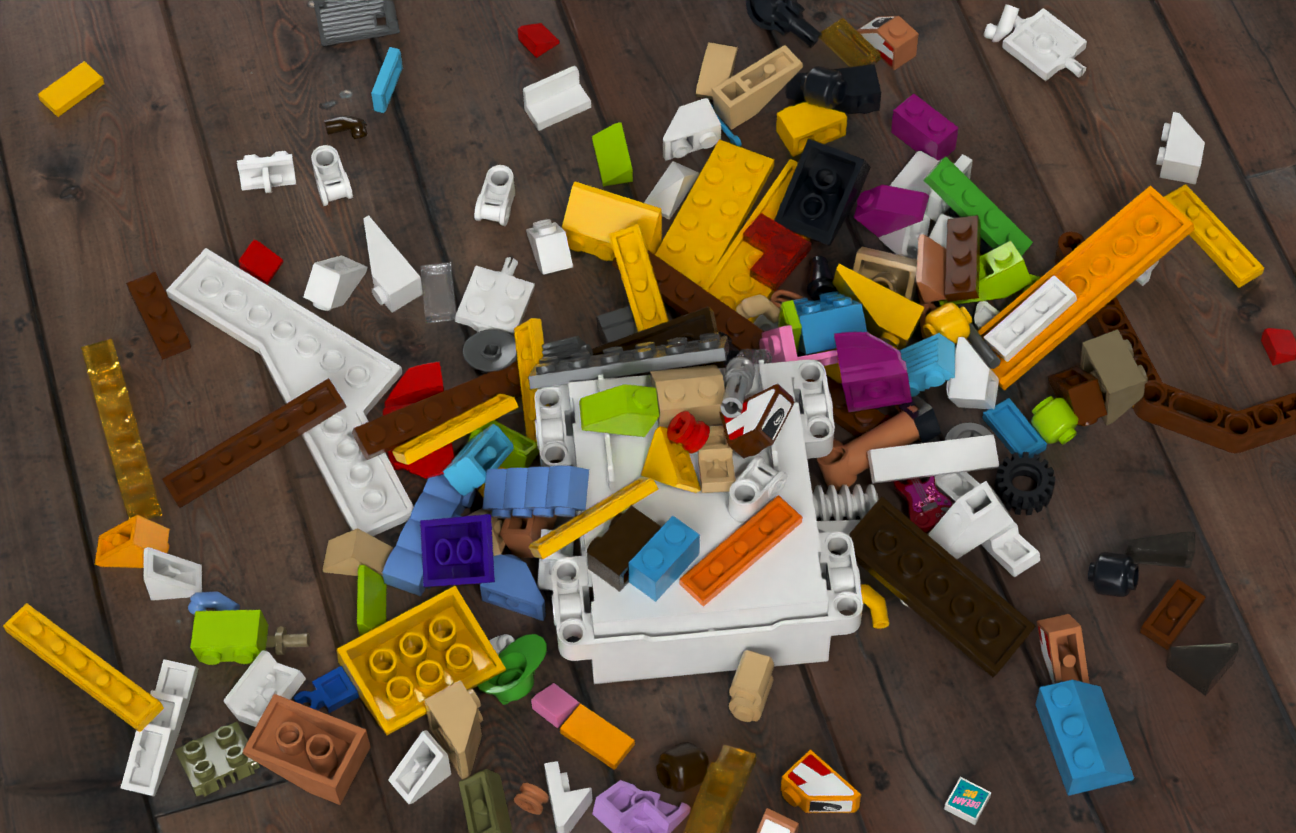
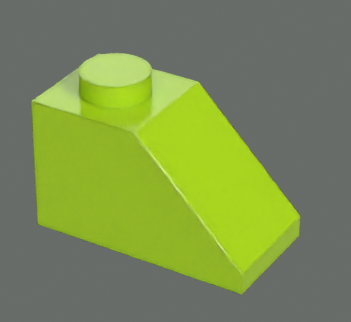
[579,384,659,437]

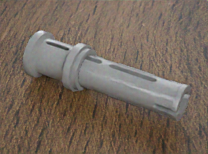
[720,357,755,418]

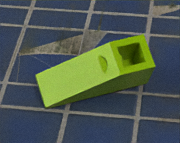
[938,241,1032,306]

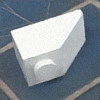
[303,255,368,311]

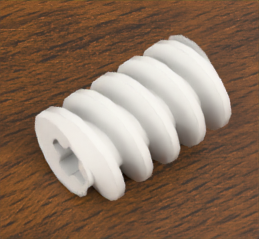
[813,484,879,521]

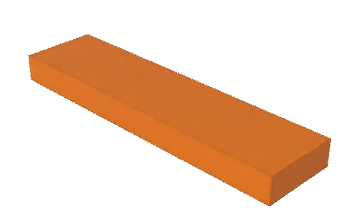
[679,495,803,607]

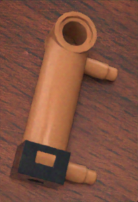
[817,395,942,491]

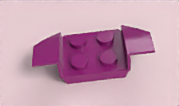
[834,332,912,413]

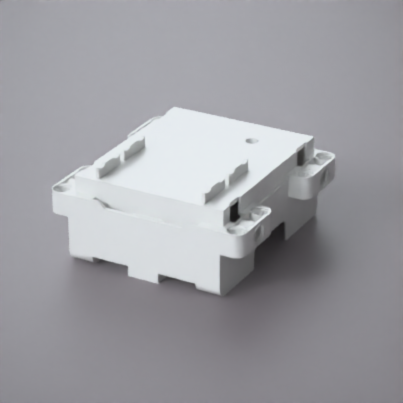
[534,359,863,684]

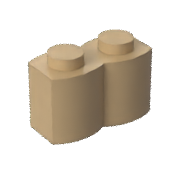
[729,650,774,722]

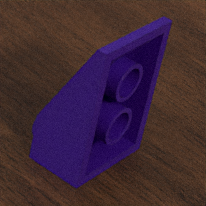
[420,514,495,587]

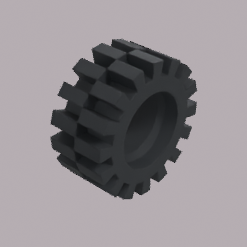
[994,452,1055,516]

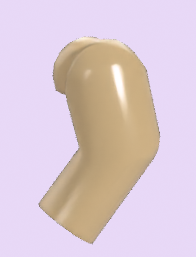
[736,294,780,323]

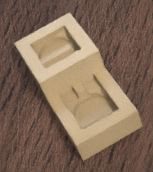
[696,42,738,100]
[697,426,736,493]

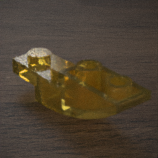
[684,745,756,833]

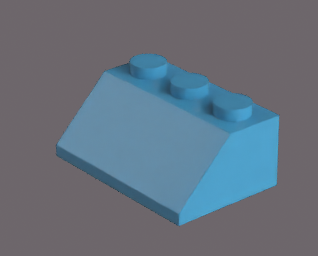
[1035,680,1134,796]

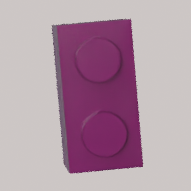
[891,94,958,161]

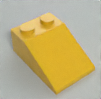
[833,264,925,350]

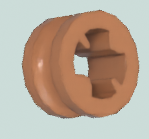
[514,783,549,815]

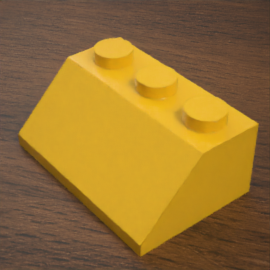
[562,182,662,261]

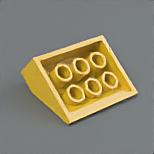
[337,586,506,736]

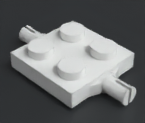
[1002,8,1087,81]
[455,257,535,337]

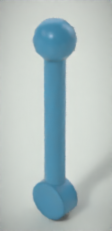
[710,103,742,147]

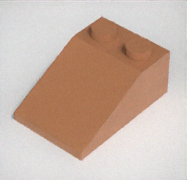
[242,694,371,805]

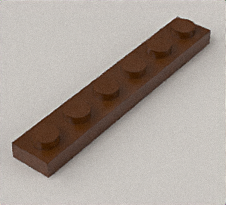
[352,361,522,460]
[162,378,347,508]

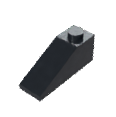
[785,64,881,114]

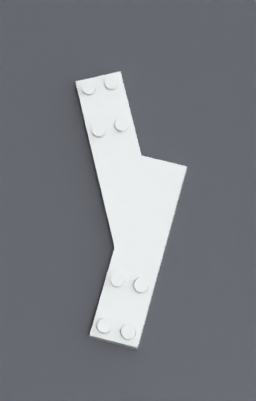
[166,248,414,536]

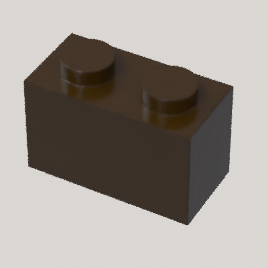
[587,505,661,592]

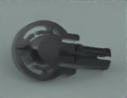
[746,0,823,48]

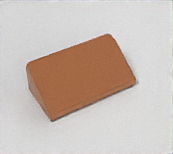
[916,234,947,302]

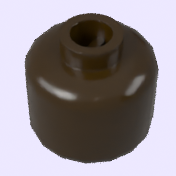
[656,742,709,792]

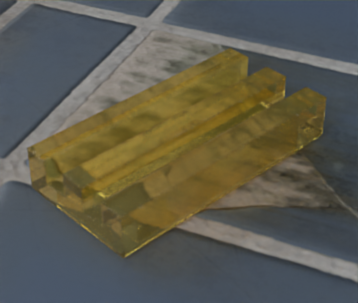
[820,18,881,67]

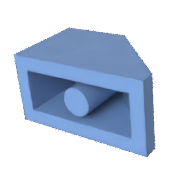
[480,554,546,621]

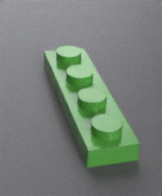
[923,156,1033,256]

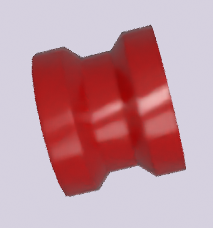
[667,411,710,453]

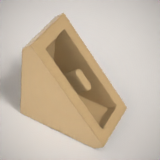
[323,528,393,576]

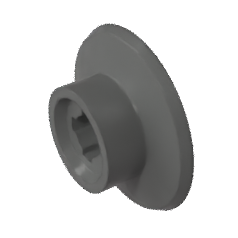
[463,329,517,374]

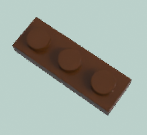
[945,215,981,302]
[126,272,191,360]

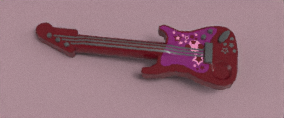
[882,415,953,532]

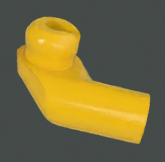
[861,584,889,629]

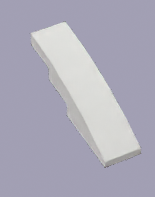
[935,472,1040,577]
[121,659,199,796]

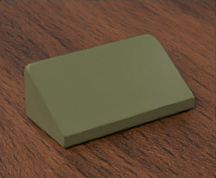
[459,769,513,833]

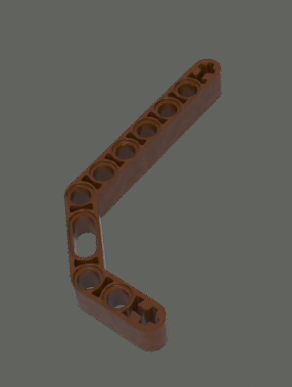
[1055,231,1296,453]

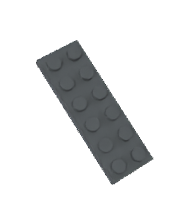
[528,332,729,389]

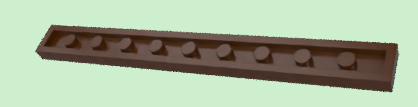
[612,250,886,437]

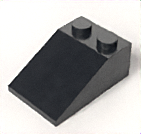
[773,139,871,246]

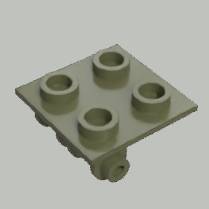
[175,721,260,797]

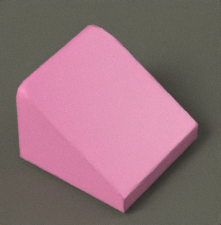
[531,683,580,728]

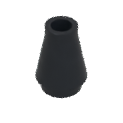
[807,256,837,301]

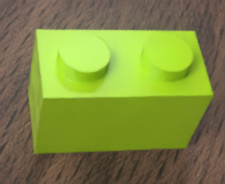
[190,610,269,665]

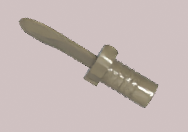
[266,626,311,655]

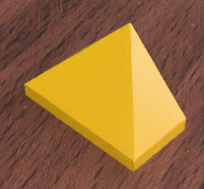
[641,426,701,493]

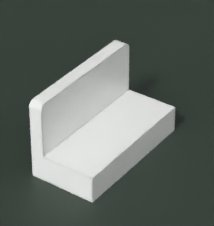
[523,66,591,131]

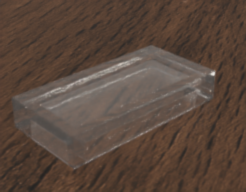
[420,262,456,323]

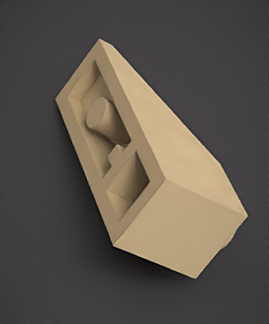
[712,45,803,130]

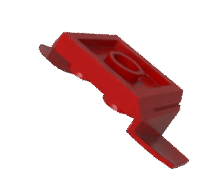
[382,361,454,479]

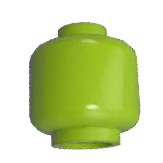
[1031,396,1078,445]

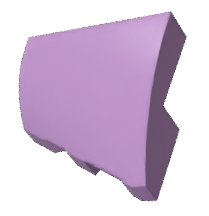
[592,780,691,833]

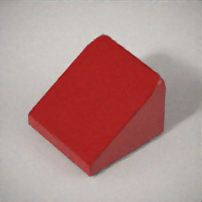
[518,23,560,58]
[239,239,283,285]
[1261,328,1296,366]

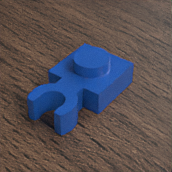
[294,666,359,713]

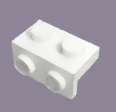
[224,650,306,727]

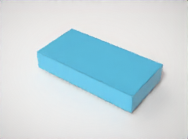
[371,47,403,113]

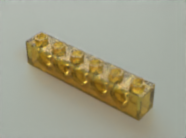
[81,339,162,519]

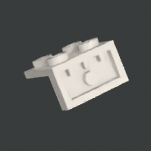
[890,151,973,222]

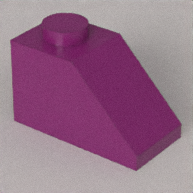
[854,185,929,238]

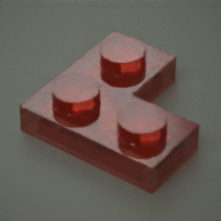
[743,213,812,292]

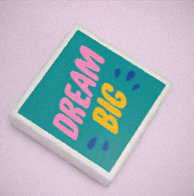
[944,777,991,825]

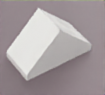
[144,547,202,601]
[388,730,451,804]

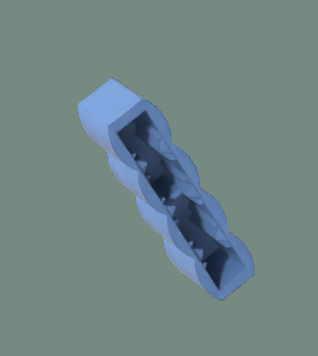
[482,466,589,519]
[382,474,476,596]

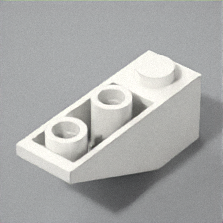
[928,481,1014,559]

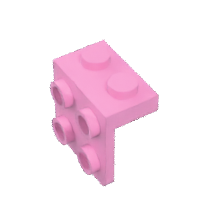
[759,325,838,366]

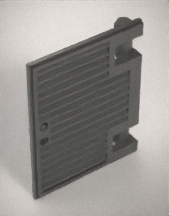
[313,0,400,46]

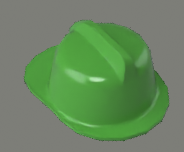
[478,634,547,705]

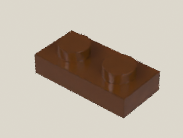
[1140,579,1206,650]

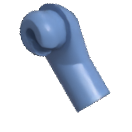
[188,591,240,615]

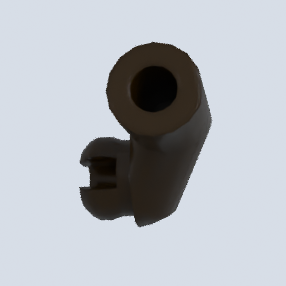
[324,115,368,139]

